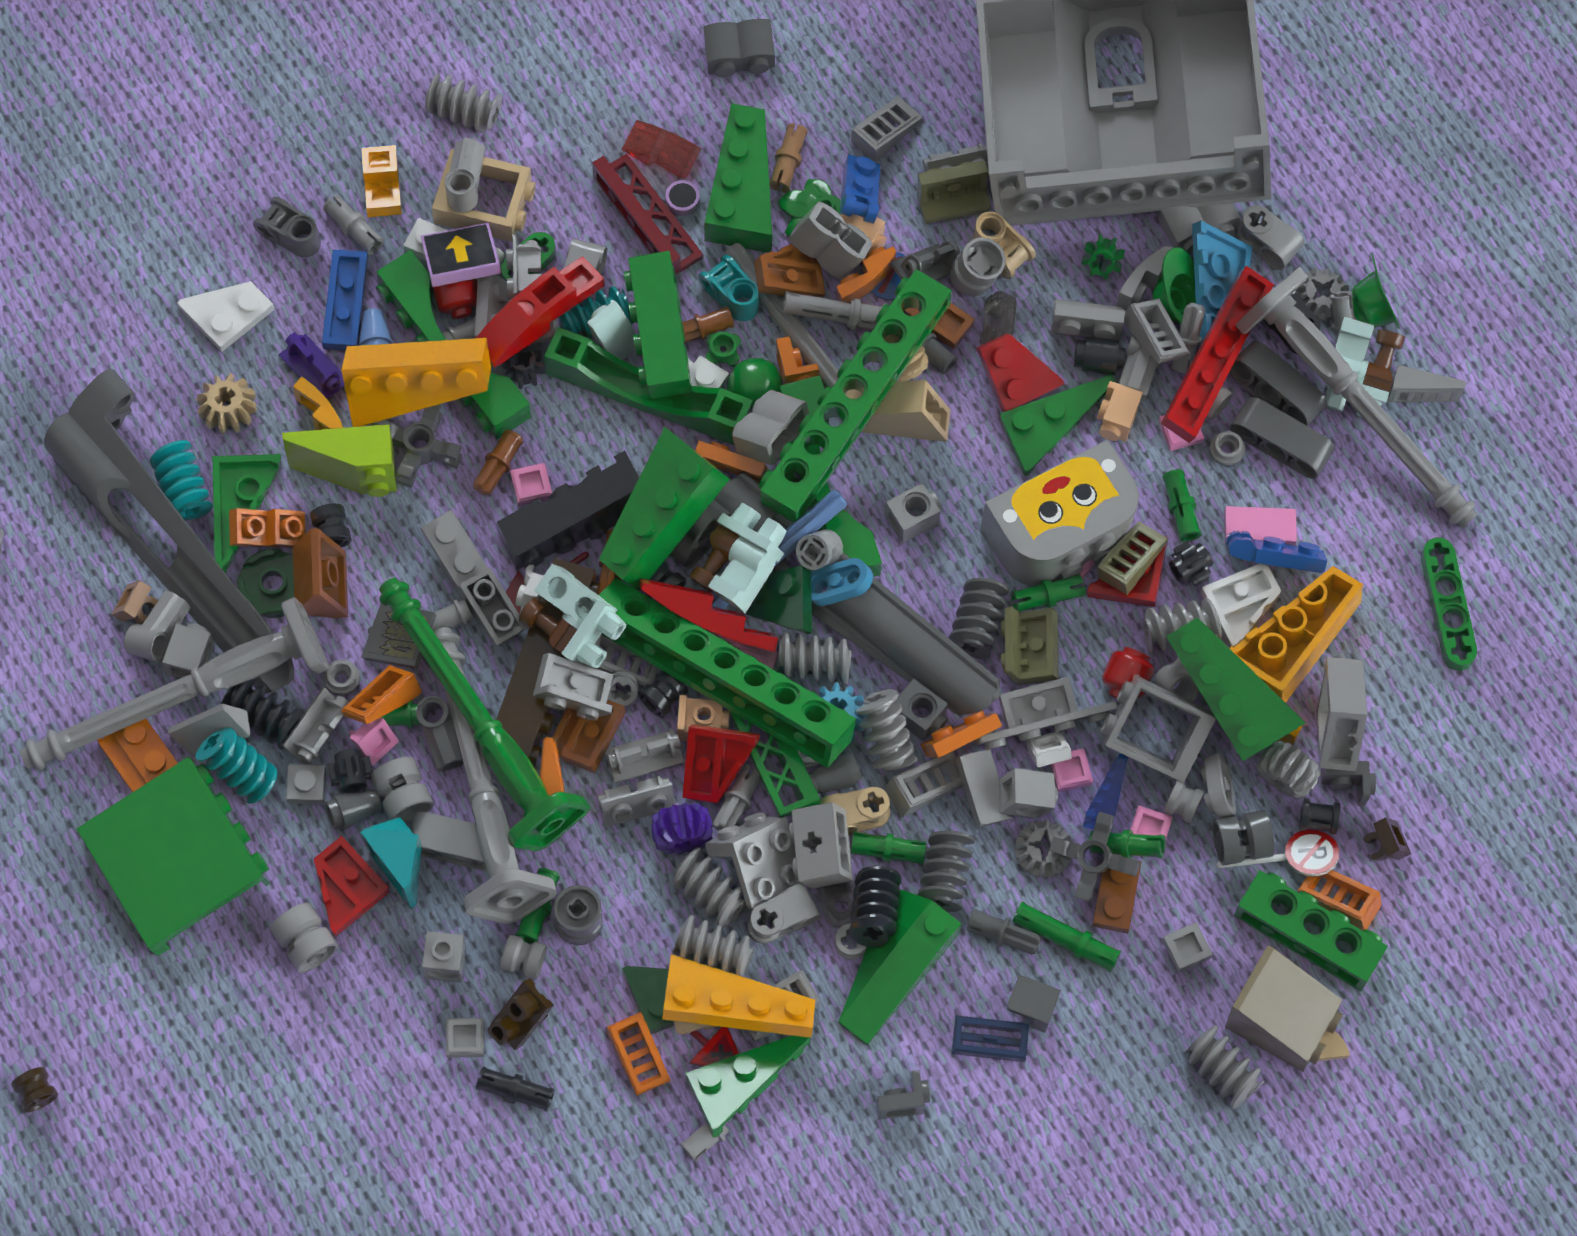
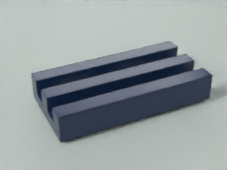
[951,1015,1029,1063]

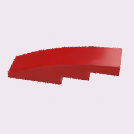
[639,578,778,652]

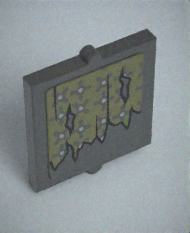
[361,604,436,669]

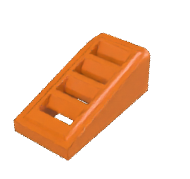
[341,665,422,724]
[540,737,565,795]
[1298,870,1382,931]
[605,1012,671,1096]

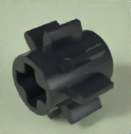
[502,346,545,389]
[1169,540,1213,587]
[327,749,373,793]

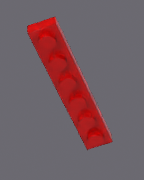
[1160,265,1274,443]

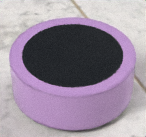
[665,180,700,216]

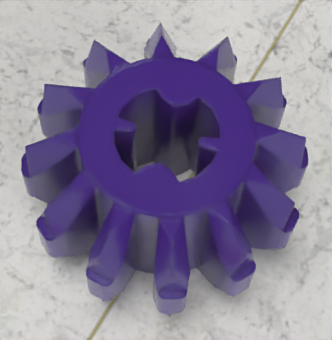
[651,802,713,855]

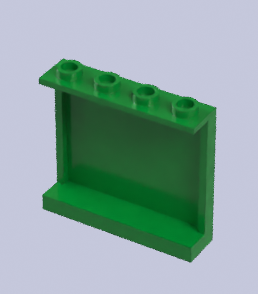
[76,757,271,956]

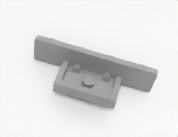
[974,677,1117,750]

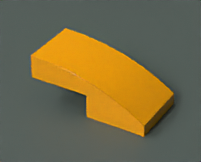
[361,145,402,217]
[293,376,343,430]

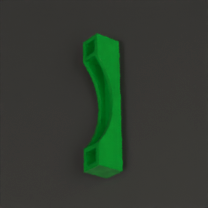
[376,250,531,440]
[544,327,753,445]
[779,375,882,577]

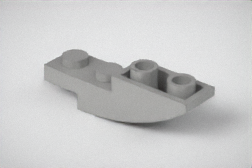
[421,510,527,647]

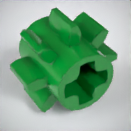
[1081,234,1125,280]

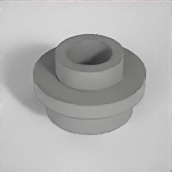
[1210,431,1245,466]
[323,660,360,696]

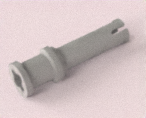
[782,291,889,330]

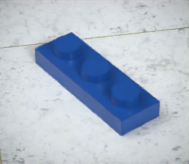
[322,249,368,351]

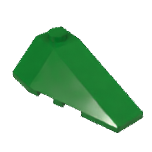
[838,889,961,1045]

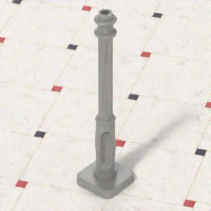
[1235,267,1478,528]
[20,597,330,770]
[433,627,557,924]

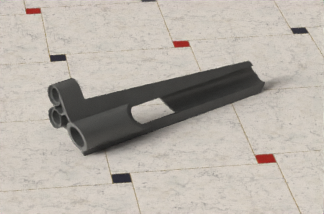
[44,369,294,694]
[670,472,1000,715]

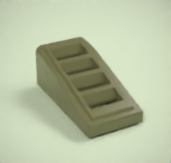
[1097,521,1168,595]

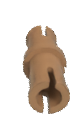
[769,123,808,193]

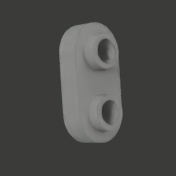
[1201,752,1236,818]

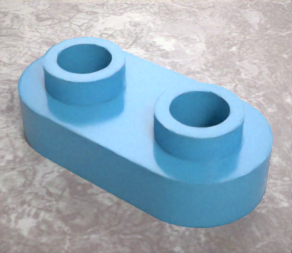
[811,558,873,606]

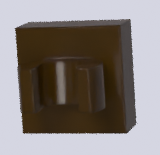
[1363,817,1411,861]

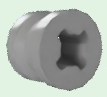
[1163,780,1205,824]

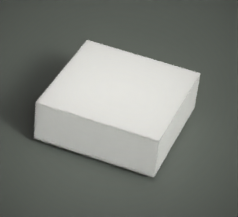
[1026,731,1072,767]

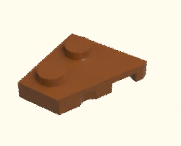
[754,244,825,298]

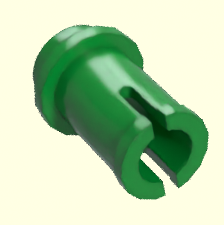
[382,700,421,729]

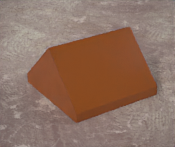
[293,528,348,618]

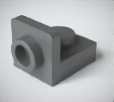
[1320,761,1376,806]
[876,1070,930,1120]

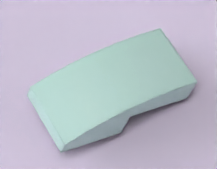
[587,300,637,360]

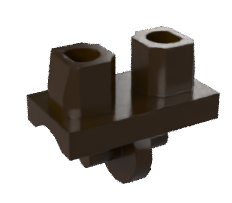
[487,978,554,1050]

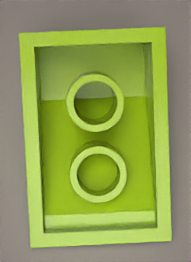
[282,424,397,497]

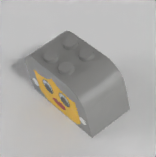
[980,439,1139,586]

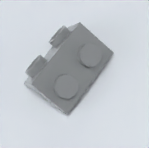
[1051,299,1125,341]
[533,653,613,721]

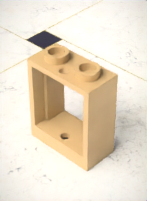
[432,149,536,242]

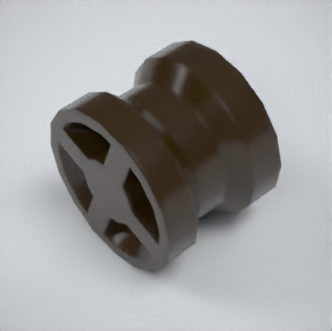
[11,1067,58,1113]

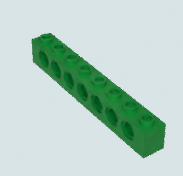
[758,269,952,523]
[599,578,856,768]

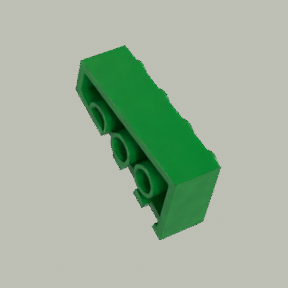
[704,103,772,253]
[624,251,693,399]
[599,427,730,591]
[1166,617,1306,761]

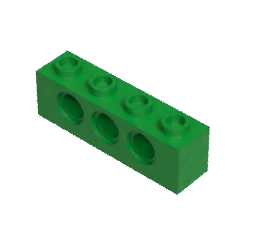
[1234,870,1388,992]

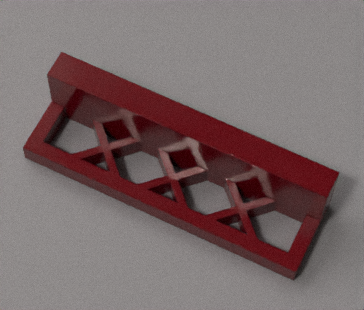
[592,153,704,275]

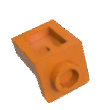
[775,336,819,385]

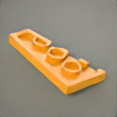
[662,954,816,1038]

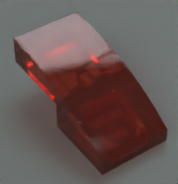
[621,120,702,179]

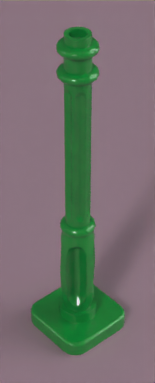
[379,578,591,851]

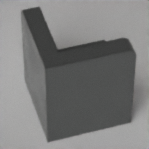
[1007,975,1061,1033]

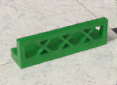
[728,709,821,818]

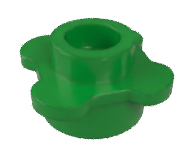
[705,332,741,366]

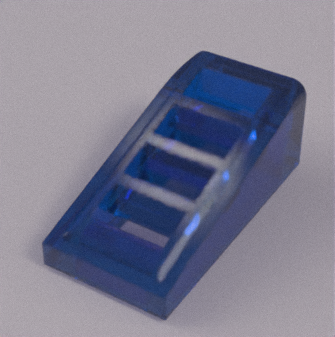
[1083,753,1128,832]

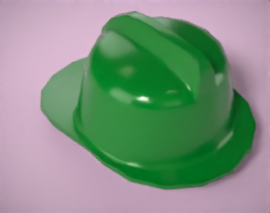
[1152,247,1196,324]
[1351,252,1400,329]

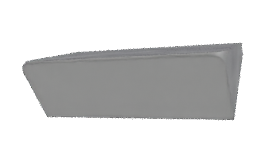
[168,704,250,758]
[955,749,1011,829]

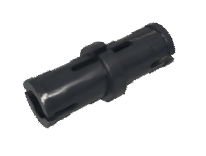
[476,1066,555,1112]

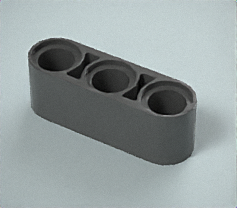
[1229,341,1327,426]
[1230,397,1335,479]

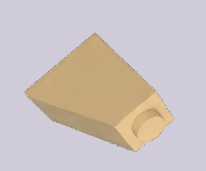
[846,380,951,442]

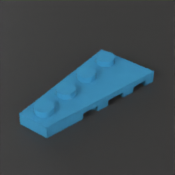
[1192,220,1253,350]

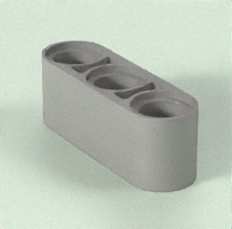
[411,812,515,872]

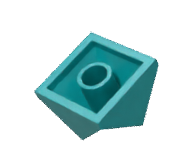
[360,817,422,909]

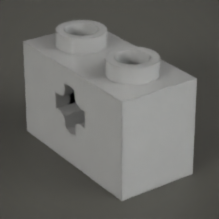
[789,802,853,889]

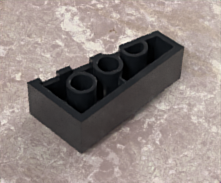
[497,450,639,570]

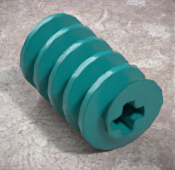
[558,286,633,339]
[150,440,213,521]
[195,727,278,804]

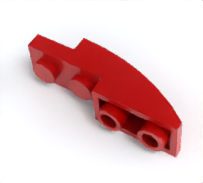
[476,256,605,368]

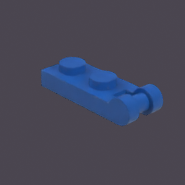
[840,154,881,224]

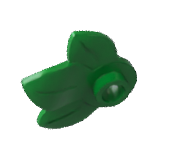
[778,179,841,237]

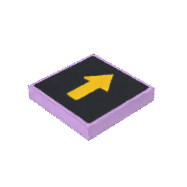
[421,222,501,287]

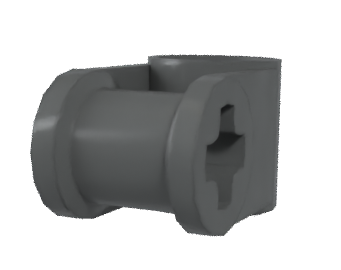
[253,197,321,257]

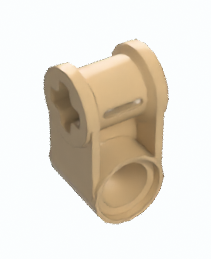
[972,212,1036,279]
[820,787,890,836]

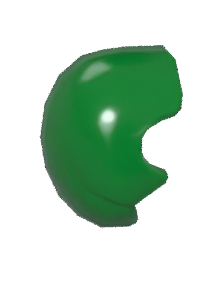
[727,358,783,406]

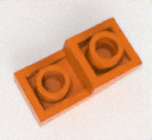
[836,246,896,302]
[229,508,305,548]

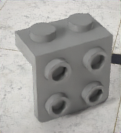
[705,813,800,910]

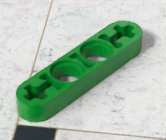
[1421,537,1477,671]

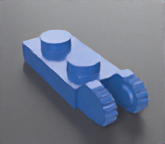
[1226,530,1327,574]

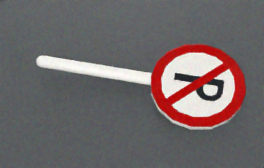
[1216,829,1339,876]

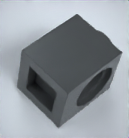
[895,679,948,742]

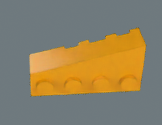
[341,338,491,427]
[1230,566,1363,703]

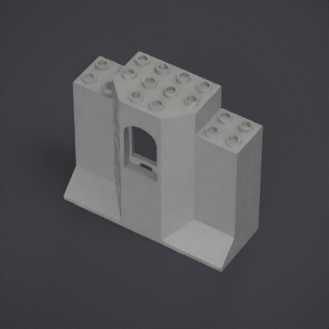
[976,0,1271,226]

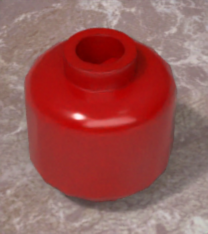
[432,279,478,320]
[1102,647,1155,699]

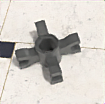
[380,404,462,488]
[1049,812,1140,902]

